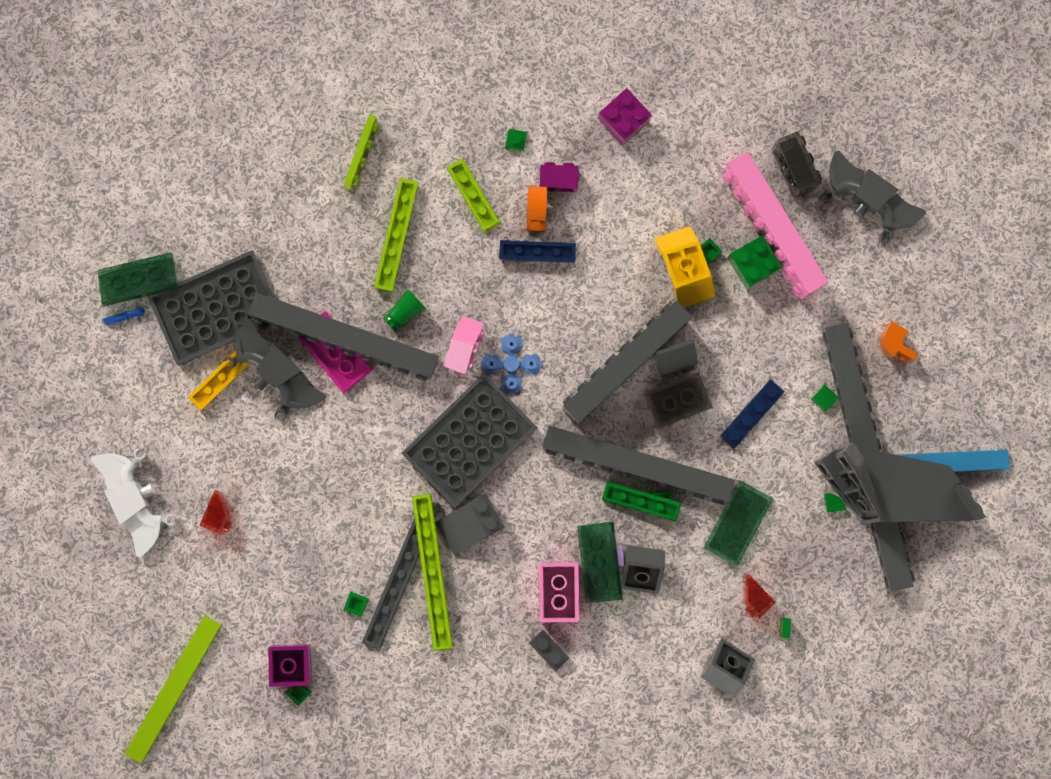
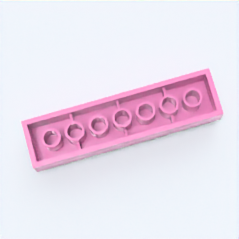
[723,151,828,299]

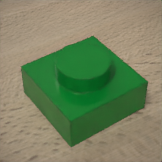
[505,129,527,151]

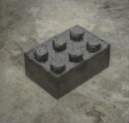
[771,131,822,200]
[643,372,713,430]

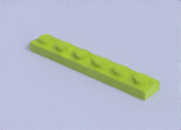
[374,178,419,293]

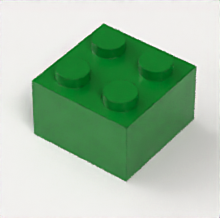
[727,235,783,290]

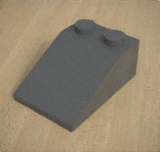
[436,493,505,555]

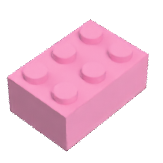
[539,562,579,622]

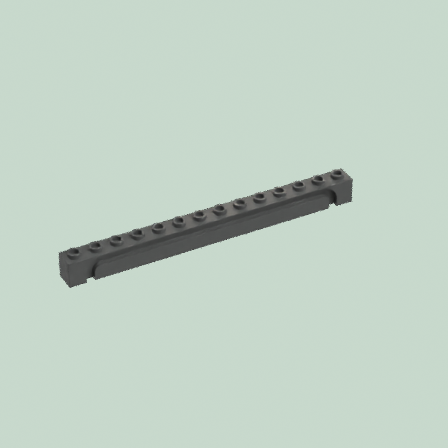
[821,323,915,592]

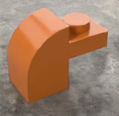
[526,186,547,231]
[880,321,918,363]

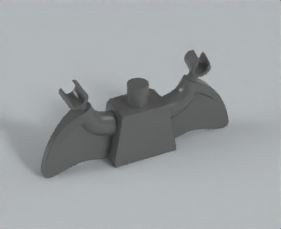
[820,151,926,243]
[223,318,326,421]

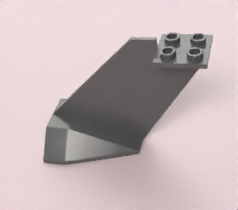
[814,442,986,524]

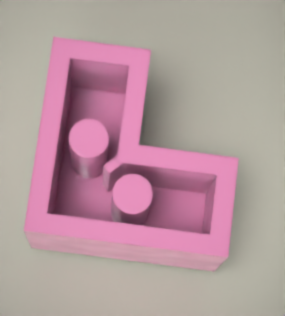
[444,316,485,374]

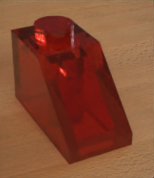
[199,490,232,535]
[743,573,776,619]

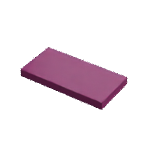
[298,311,373,394]

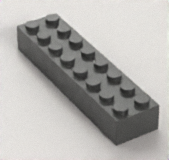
[562,300,692,425]

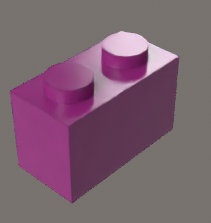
[539,162,578,192]

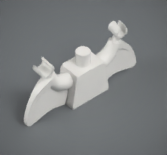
[91,449,175,557]

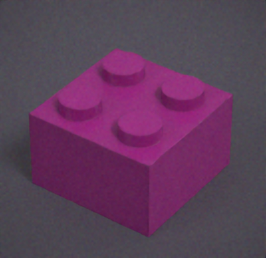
[598,88,652,145]
[268,644,312,687]

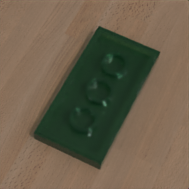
[98,252,178,306]
[703,480,774,567]
[577,522,623,603]

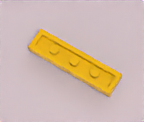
[188,350,251,411]

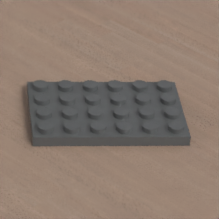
[147,250,275,366]
[401,373,538,508]

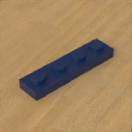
[499,240,576,263]
[720,379,785,449]

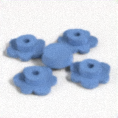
[481,334,542,395]

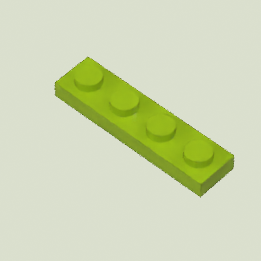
[343,114,380,190]

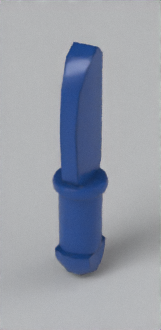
[103,307,145,325]

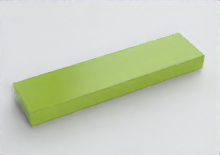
[446,158,500,233]

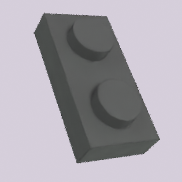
[529,630,570,672]

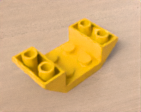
[654,226,715,308]

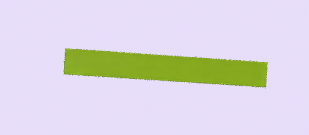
[412,493,453,651]
[124,615,222,763]

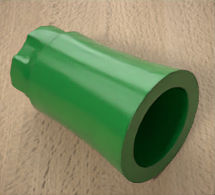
[383,289,426,331]

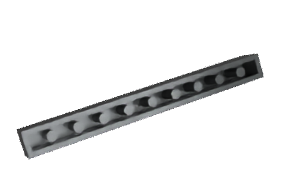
[248,292,439,382]
[542,426,735,505]

